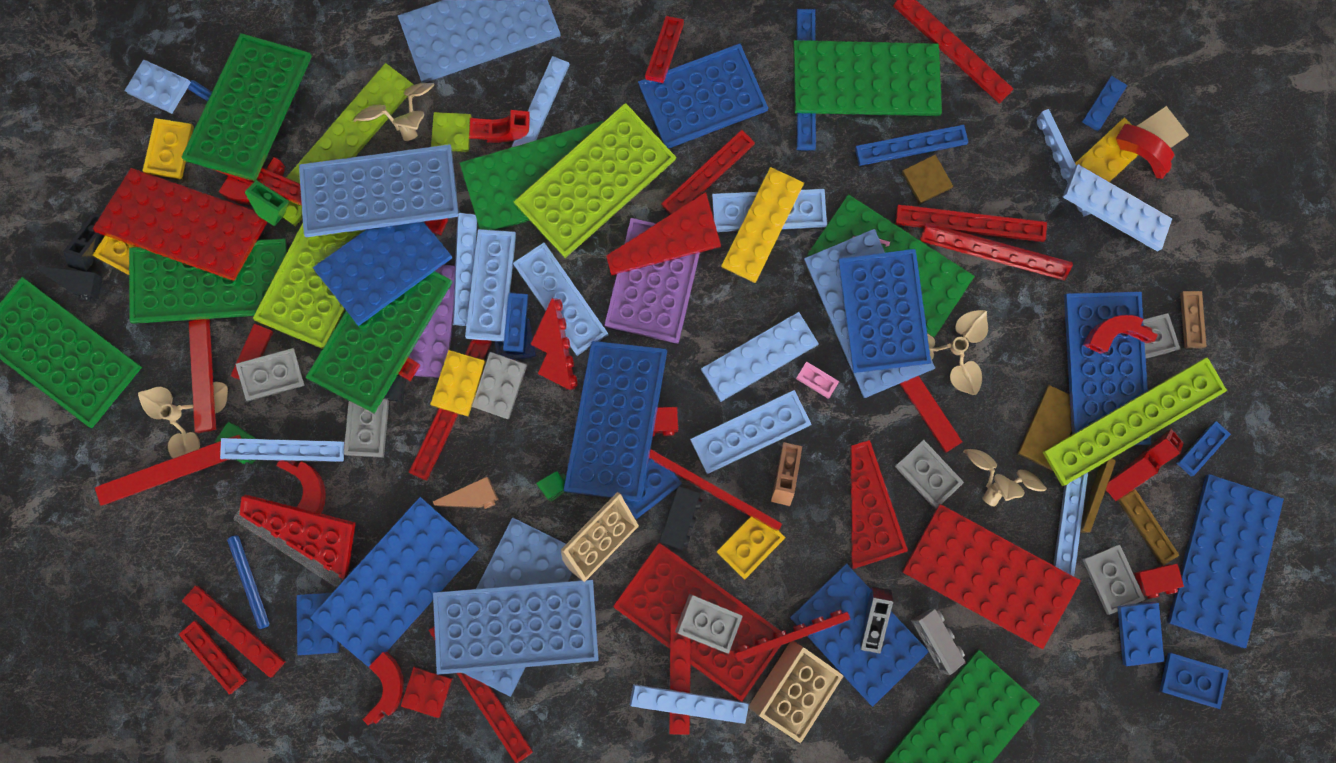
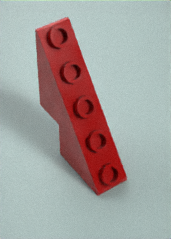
[531,298,578,390]
[1106,429,1184,501]

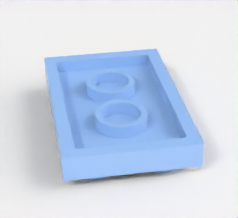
[125,60,191,114]

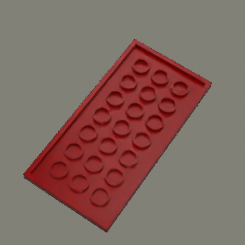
[93,168,267,281]
[902,504,1081,649]
[613,543,780,702]

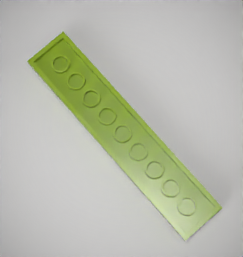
[283,63,414,227]
[1043,357,1227,486]

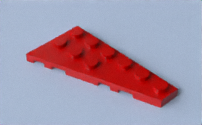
[606,192,721,275]
[850,440,908,569]
[239,494,355,580]

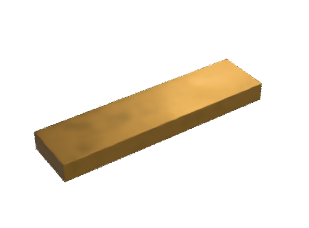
[1080,458,1116,533]
[1118,489,1179,566]

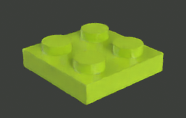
[431,112,472,152]

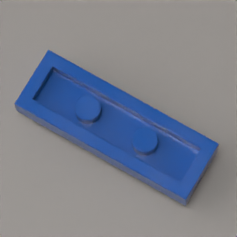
[1082,76,1127,132]
[503,293,528,352]
[1176,421,1231,476]

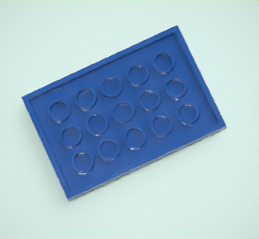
[638,44,768,149]
[313,222,452,326]
[838,249,931,373]
[789,564,929,707]

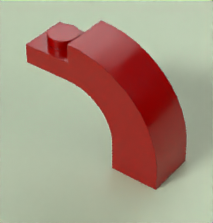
[469,110,530,143]
[1116,124,1174,179]
[219,157,285,205]
[1083,315,1158,354]
[276,460,326,514]
[363,652,404,725]

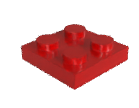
[401,667,452,718]

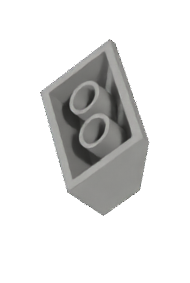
[911,609,965,675]

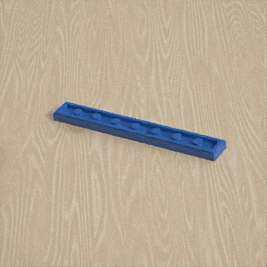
[796,9,816,151]

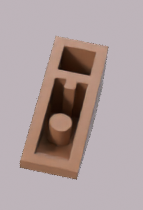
[771,442,802,506]
[433,477,499,509]

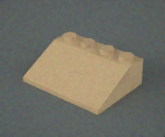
[561,492,639,582]
[748,641,843,743]

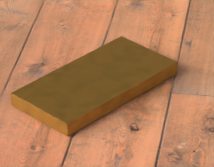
[1017,385,1072,471]

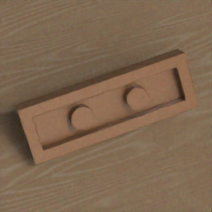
[1180,291,1206,348]

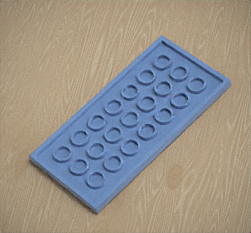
[398,0,561,83]
[299,145,459,237]
[804,229,935,398]
[462,517,572,697]
[433,580,599,674]

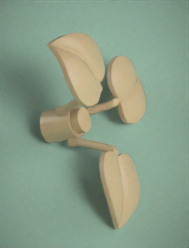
[354,83,434,141]
[927,310,988,395]
[138,382,228,458]
[963,449,1047,506]

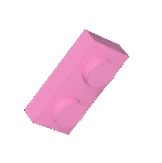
[796,362,839,399]

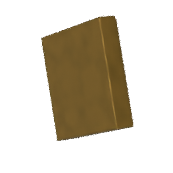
[902,154,953,204]

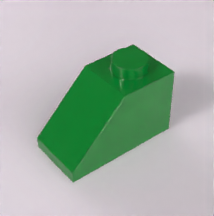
[245,180,289,226]
[536,471,566,502]

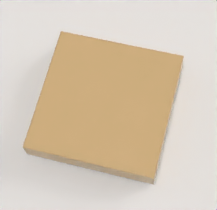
[1137,106,1189,148]

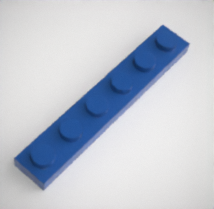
[855,125,968,166]

